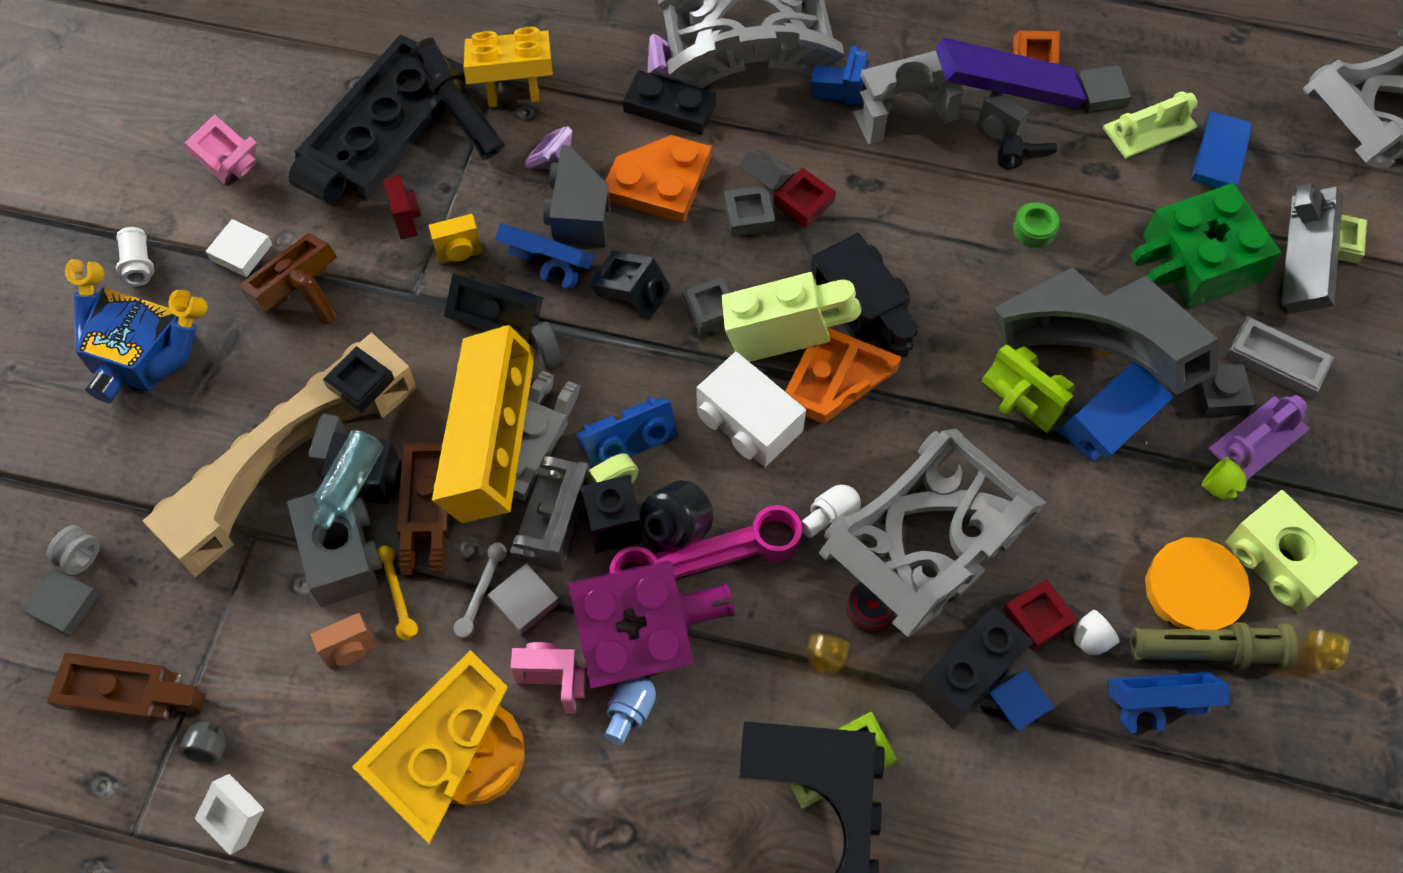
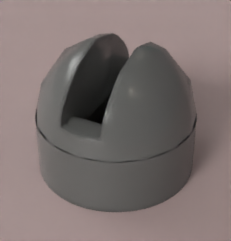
[178,721,227,766]

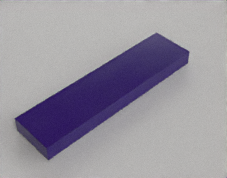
[935,38,1087,109]

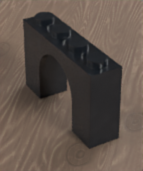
[739,721,885,873]

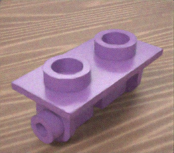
[1208,395,1310,480]

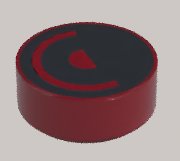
[847,582,896,633]

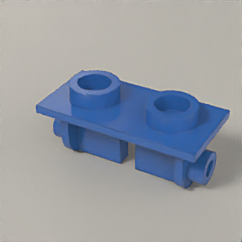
[575,397,679,469]

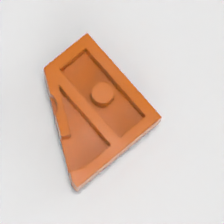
[785,328,902,424]

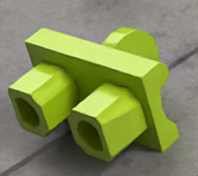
[981,344,1075,433]

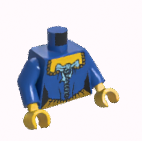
[65,259,208,403]

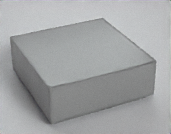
[488,563,560,636]

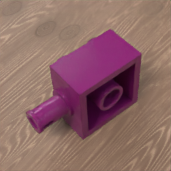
[568,560,735,689]

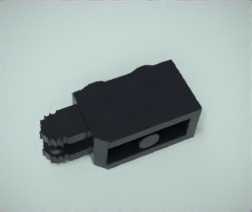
[811,232,918,358]

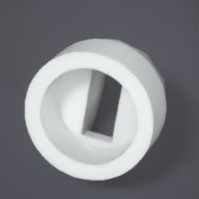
[1073,610,1119,655]

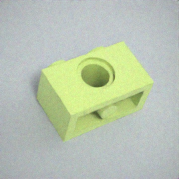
[1225,490,1359,615]

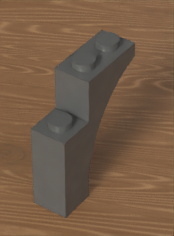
[993,267,1218,395]

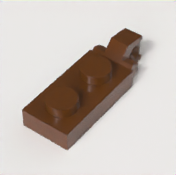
[47,653,206,722]

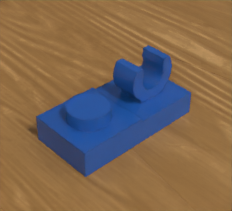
[495,223,595,289]
[1108,672,1230,733]

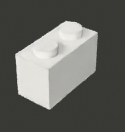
[697,351,806,467]

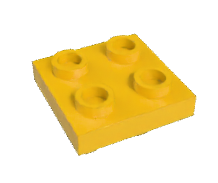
[463,27,553,107]

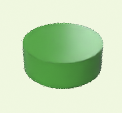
[1013,202,1060,247]

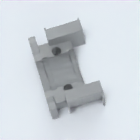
[853,51,965,145]

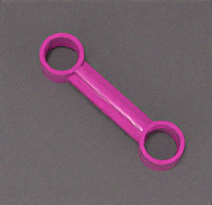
[610,505,802,579]

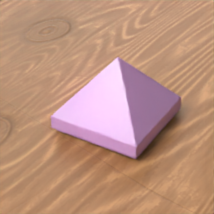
[647,34,682,83]
[524,126,572,169]

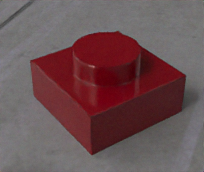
[773,167,836,228]
[383,175,421,240]
[1002,579,1078,651]

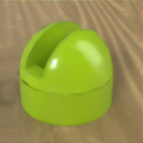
[1201,457,1247,500]

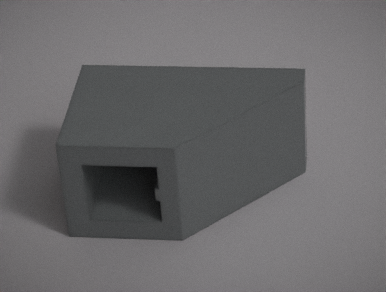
[543,145,611,247]

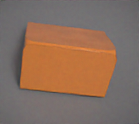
[1013,31,1060,64]

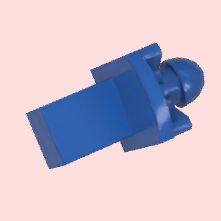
[810,46,869,106]

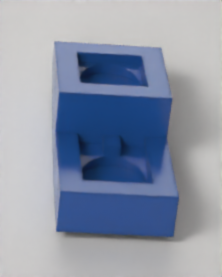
[1191,111,1251,188]

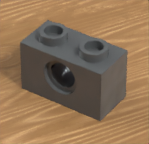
[287,483,383,607]

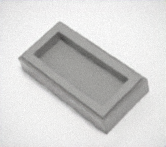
[1225,316,1334,399]

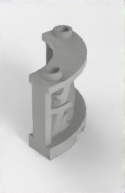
[658,0,845,89]
[1302,46,1403,168]
[819,428,1047,637]

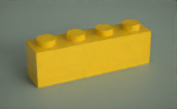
[432,325,536,523]

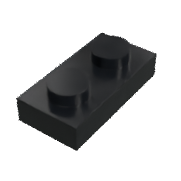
[623,70,717,135]
[444,271,544,343]

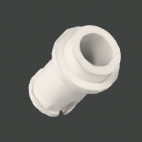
[116,227,154,287]

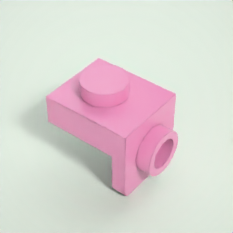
[184,115,257,185]
[510,642,587,714]

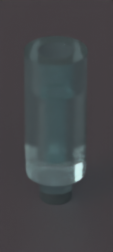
[311,430,384,529]

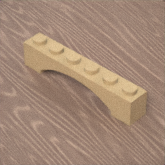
[143,332,417,577]

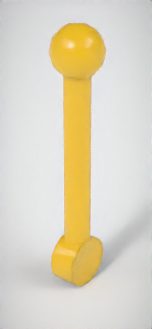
[378,545,418,641]

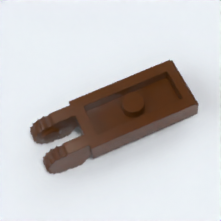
[397,443,451,575]

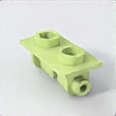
[1103,91,1198,159]

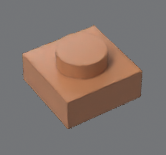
[310,613,377,668]

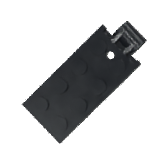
[288,34,466,205]

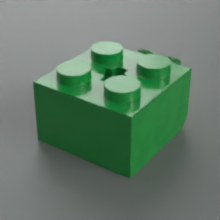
[1130,183,1281,308]

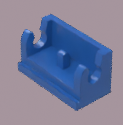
[1057,362,1173,462]

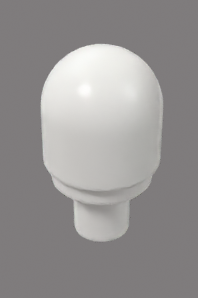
[801,485,861,538]

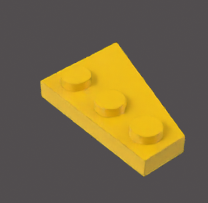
[352,650,508,845]

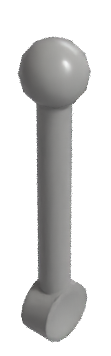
[454,543,507,640]

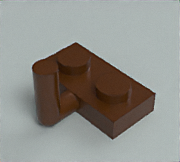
[237,233,338,324]

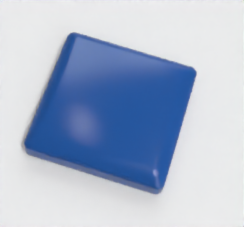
[989,670,1054,732]

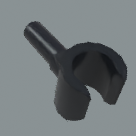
[998,134,1057,169]

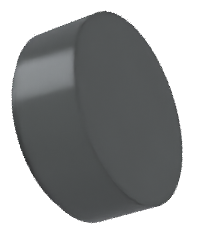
[530,322,563,370]

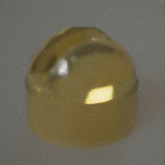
[1304,630,1350,671]
[807,634,850,674]

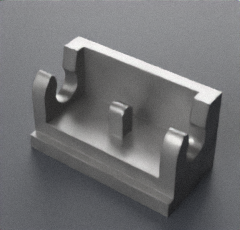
[510,457,589,570]

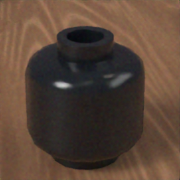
[640,480,714,552]

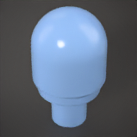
[604,676,656,745]

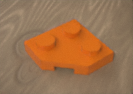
[605,135,712,223]

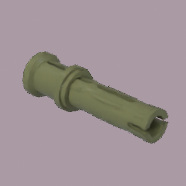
[1130,623,1297,669]

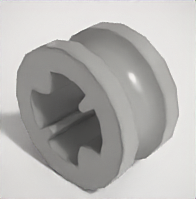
[46,525,100,576]

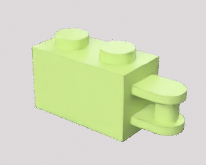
[722,272,861,362]

